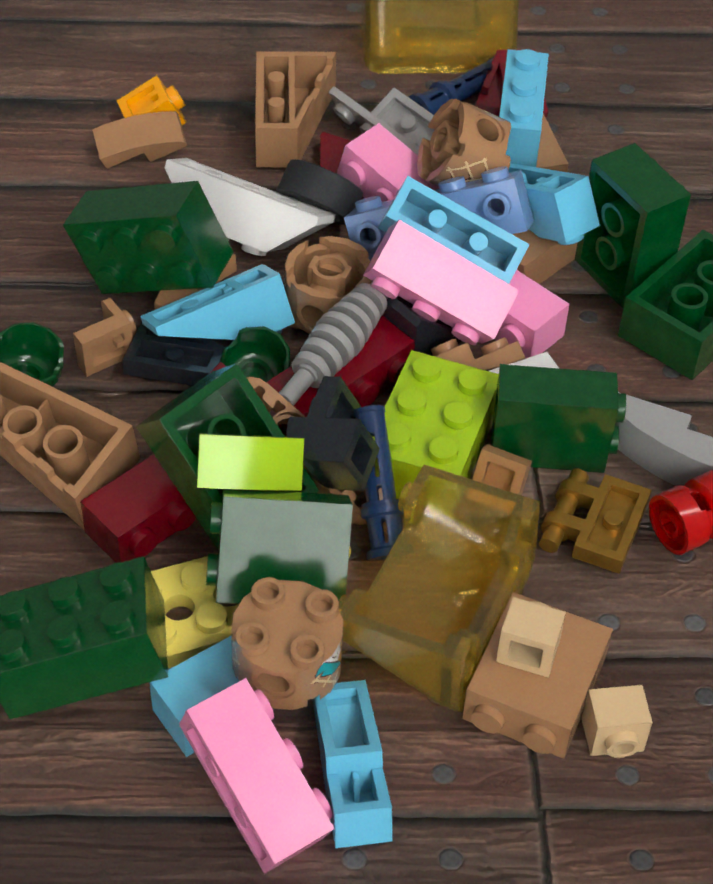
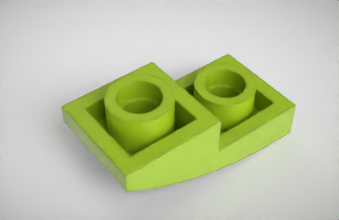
[197,434,304,491]

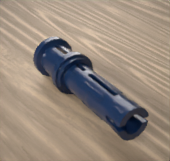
[408,56,494,115]
[353,405,412,561]

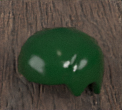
[0,322,64,387]
[220,326,290,382]

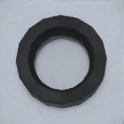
[276,159,363,225]

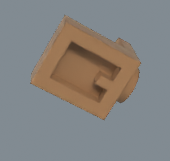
[73,298,137,377]

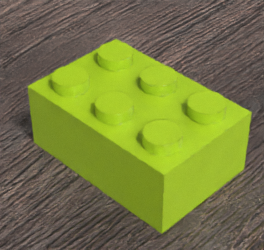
[372,350,498,515]

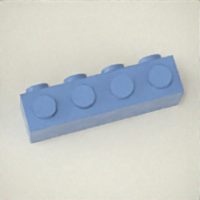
[344,166,534,261]

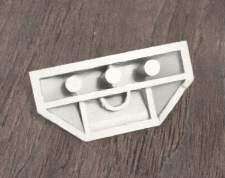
[165,158,336,256]

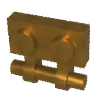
[539,469,652,574]

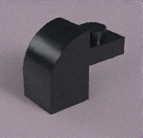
[286,376,380,491]

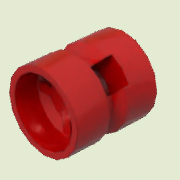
[649,470,713,555]

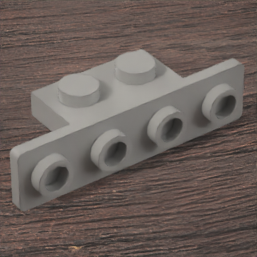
[328,86,434,155]

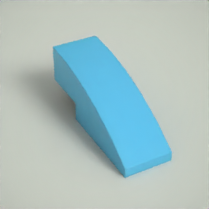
[313,680,392,848]

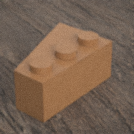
[255,51,336,168]

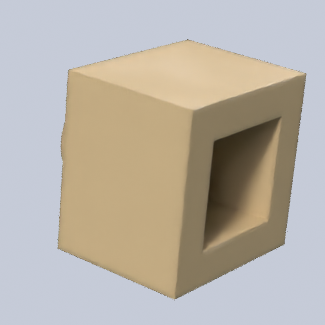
[496,597,566,677]
[581,685,653,758]

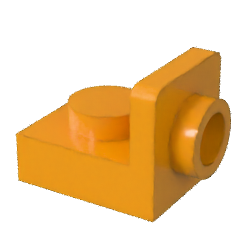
[117,75,187,125]

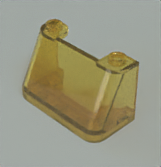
[361,0,519,74]
[339,465,540,713]

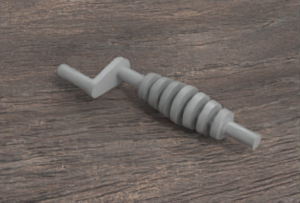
[279,282,398,406]

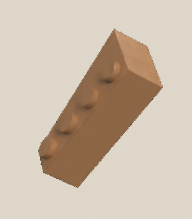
[0,362,140,531]

